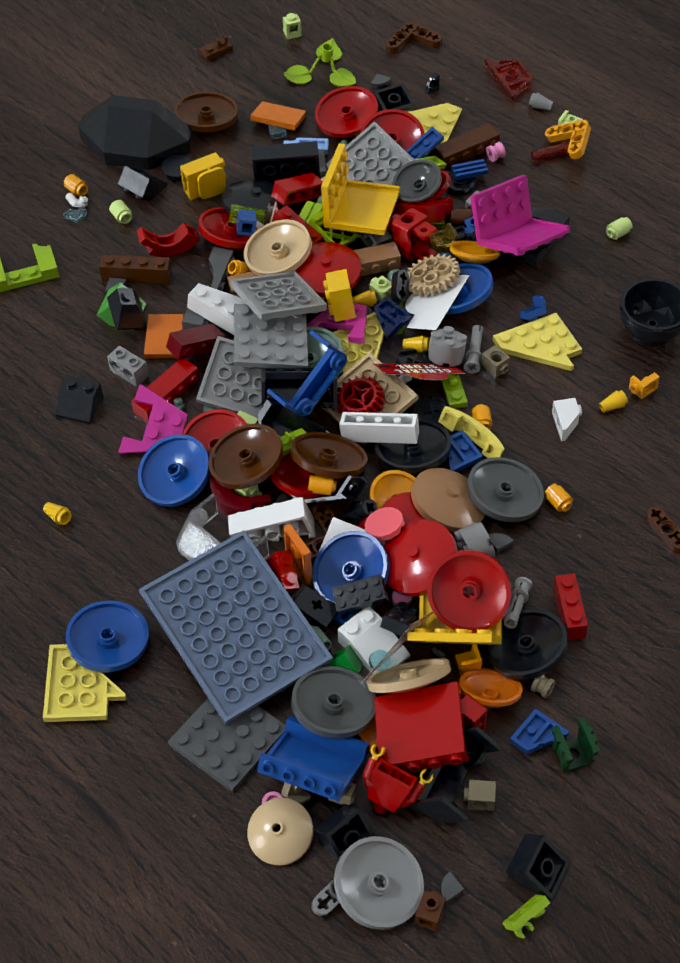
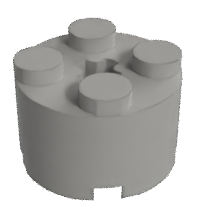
[428,326,467,367]
[454,521,495,557]

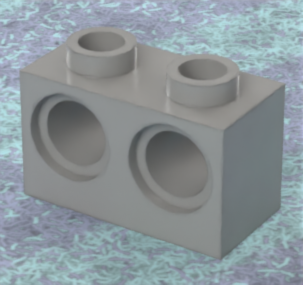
[107,346,149,387]

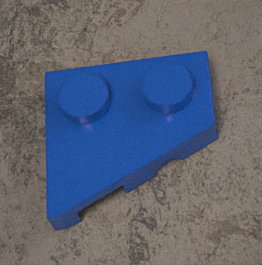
[448,430,483,473]
[510,709,569,754]

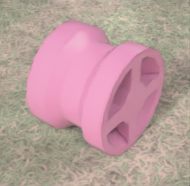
[486,142,506,162]

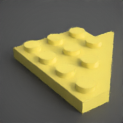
[408,103,462,151]
[333,311,387,375]
[493,313,582,371]
[43,644,126,722]

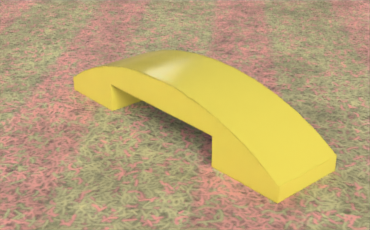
[438,406,505,458]

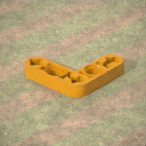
[545,120,591,159]

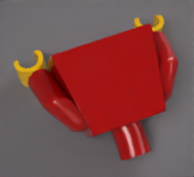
[363,744,433,814]

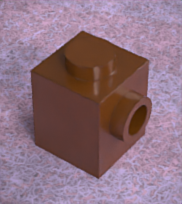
[415,890,446,931]

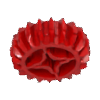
[337,375,385,416]

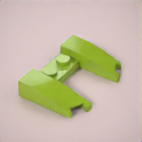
[0,244,59,292]

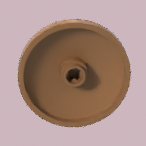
[411,468,485,532]

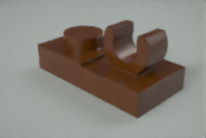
[199,34,233,61]

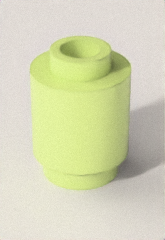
[109,200,132,224]
[606,217,632,240]

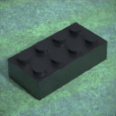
[332,574,389,615]
[380,602,419,636]

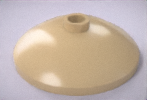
[247,798,314,866]

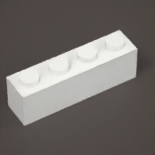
[339,412,419,444]

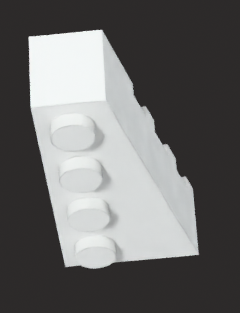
[187,283,246,335]
[228,497,316,543]

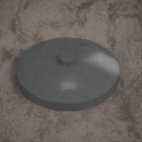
[467,457,544,522]
[291,666,376,739]

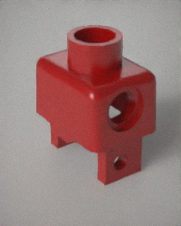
[387,208,438,261]

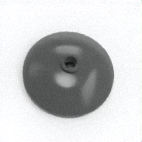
[392,159,442,203]

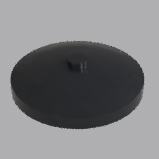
[222,179,289,223]
[375,419,451,474]
[485,609,569,680]

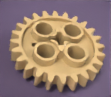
[407,254,461,297]

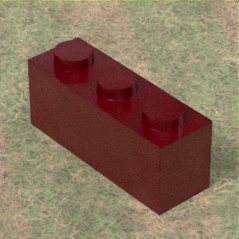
[166,323,225,360]

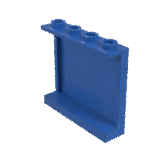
[257,715,369,802]

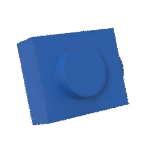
[519,295,547,322]

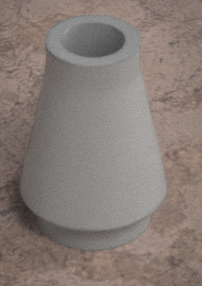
[529,92,553,111]

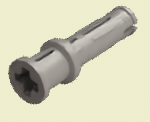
[464,325,483,374]
[504,577,533,629]

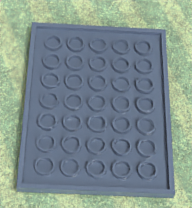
[139,530,333,725]

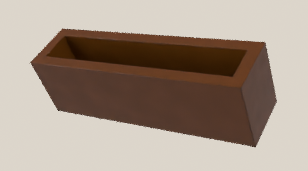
[434,123,500,170]
[99,254,172,285]

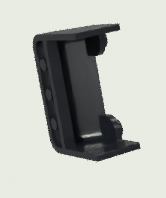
[261,368,338,411]
[409,726,501,823]

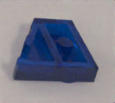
[373,297,412,339]

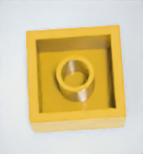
[323,269,356,322]

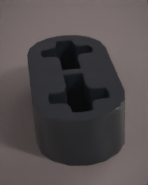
[391,270,410,303]

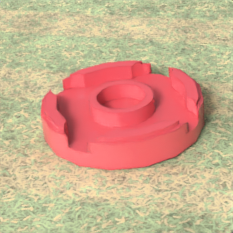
[365,507,405,541]

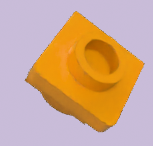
[629,372,660,399]

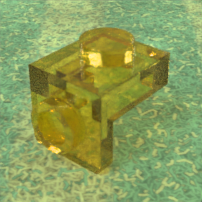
[430,223,458,249]

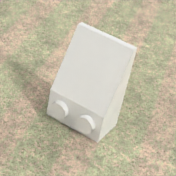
[338,607,410,674]

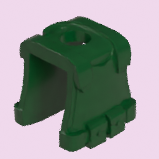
[552,718,599,772]

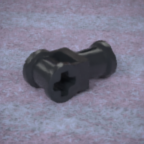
[343,499,378,526]

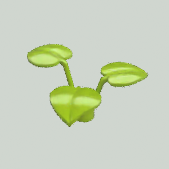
[284,38,356,87]

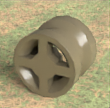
[531,674,556,699]

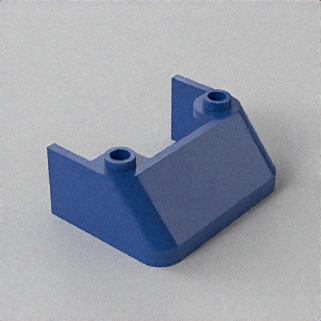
[267,330,347,416]

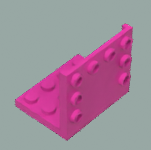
[470,175,570,256]

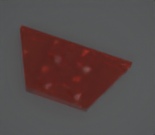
[485,59,533,100]

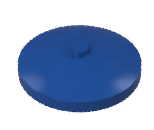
[446,263,494,314]
[138,434,211,507]
[312,531,390,603]
[66,601,149,672]

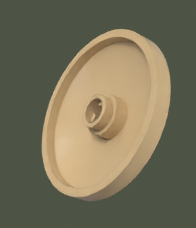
[244,220,312,276]
[366,658,451,693]

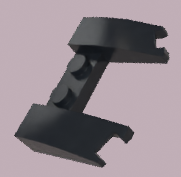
[501,207,570,267]

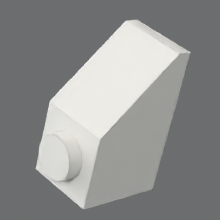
[552,398,582,441]

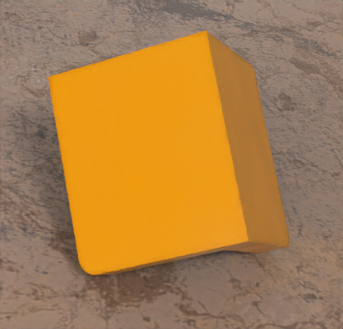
[455,643,482,676]

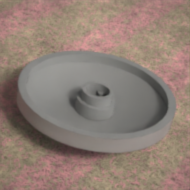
[334,836,424,930]

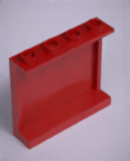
[374,681,469,773]

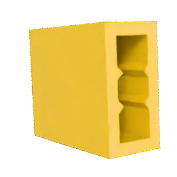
[180,152,227,200]

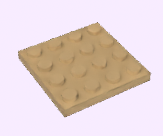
[320,352,419,447]

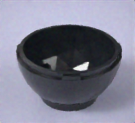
[619,278,680,347]

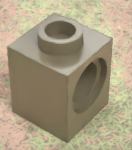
[481,345,510,378]
[464,780,496,811]

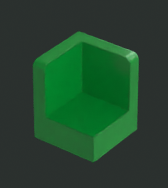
[329,645,363,674]

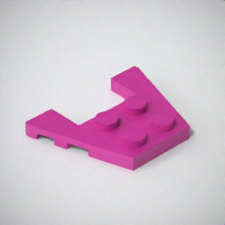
[307,303,368,344]
[118,384,189,455]

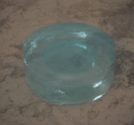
[369,650,391,671]

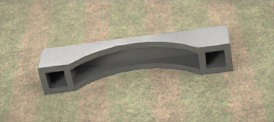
[182,247,236,330]

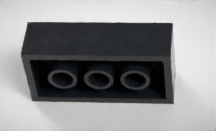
[251,141,320,183]

